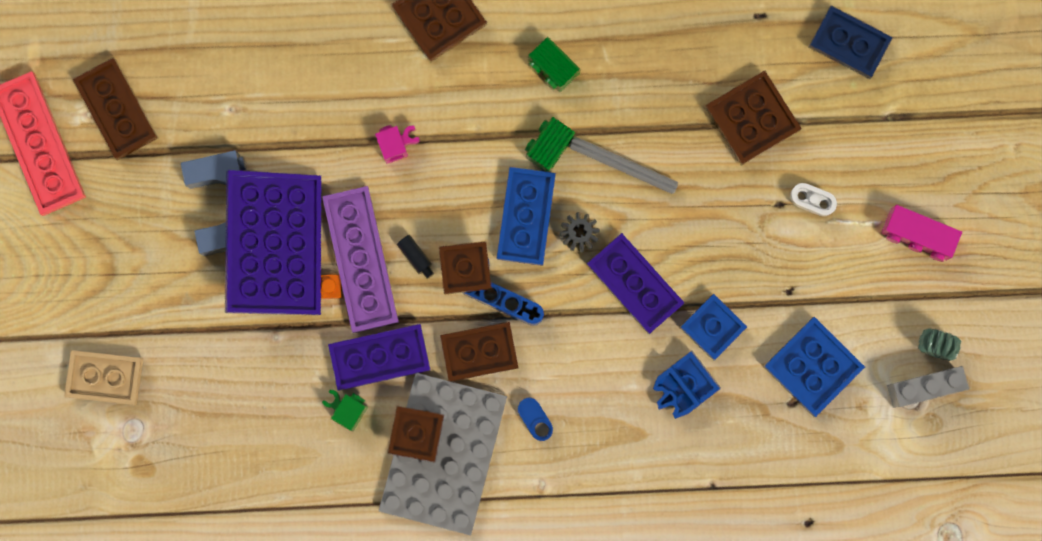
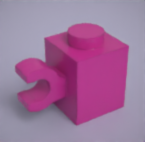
[375,125,420,164]

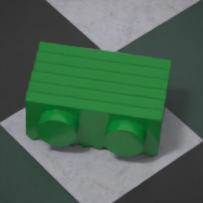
[528,37,580,92]
[525,117,575,172]

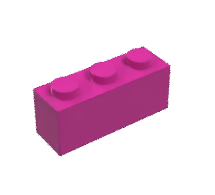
[881,205,962,262]

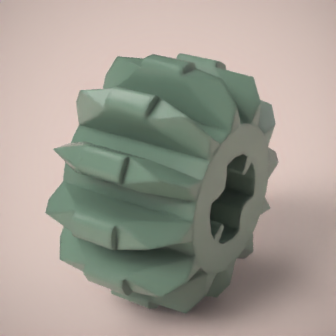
[918,328,961,361]

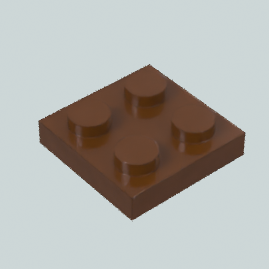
[439,241,492,295]
[388,406,444,462]

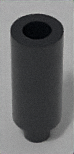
[396,235,434,279]

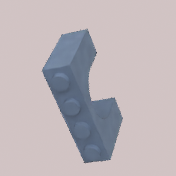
[181,150,246,256]

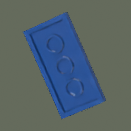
[497,167,556,266]

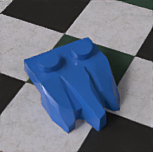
[653,351,721,419]

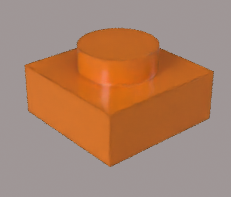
[321,275,342,299]

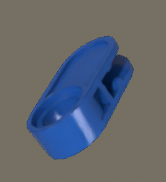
[518,398,553,441]

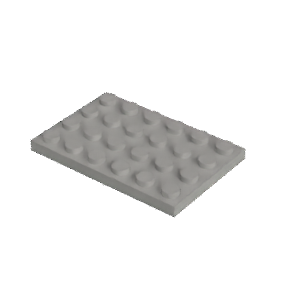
[379,373,507,536]

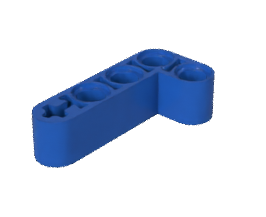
[462,258,544,326]

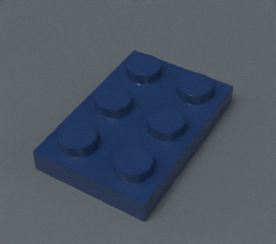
[808,6,893,79]

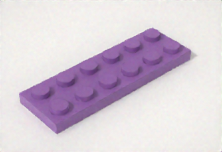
[322,186,399,333]

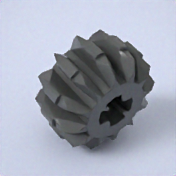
[560,212,600,252]

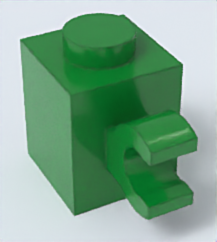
[322,390,368,431]

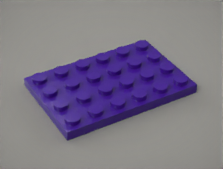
[225,170,321,315]

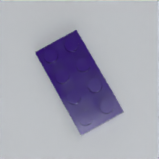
[587,233,684,334]
[328,324,431,391]

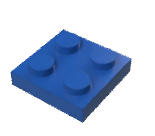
[680,294,747,361]

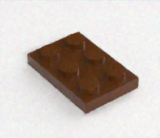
[440,322,519,382]

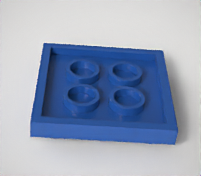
[763,317,865,417]

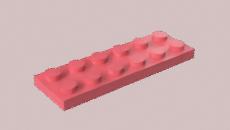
[0,71,86,216]

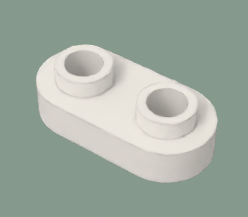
[790,183,837,216]

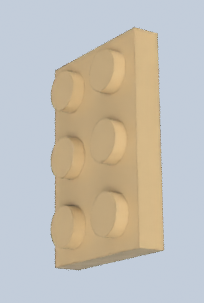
[64,350,143,405]

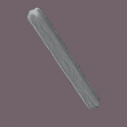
[570,137,678,194]

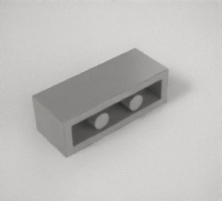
[887,366,969,408]

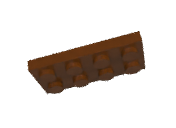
[73,57,158,160]

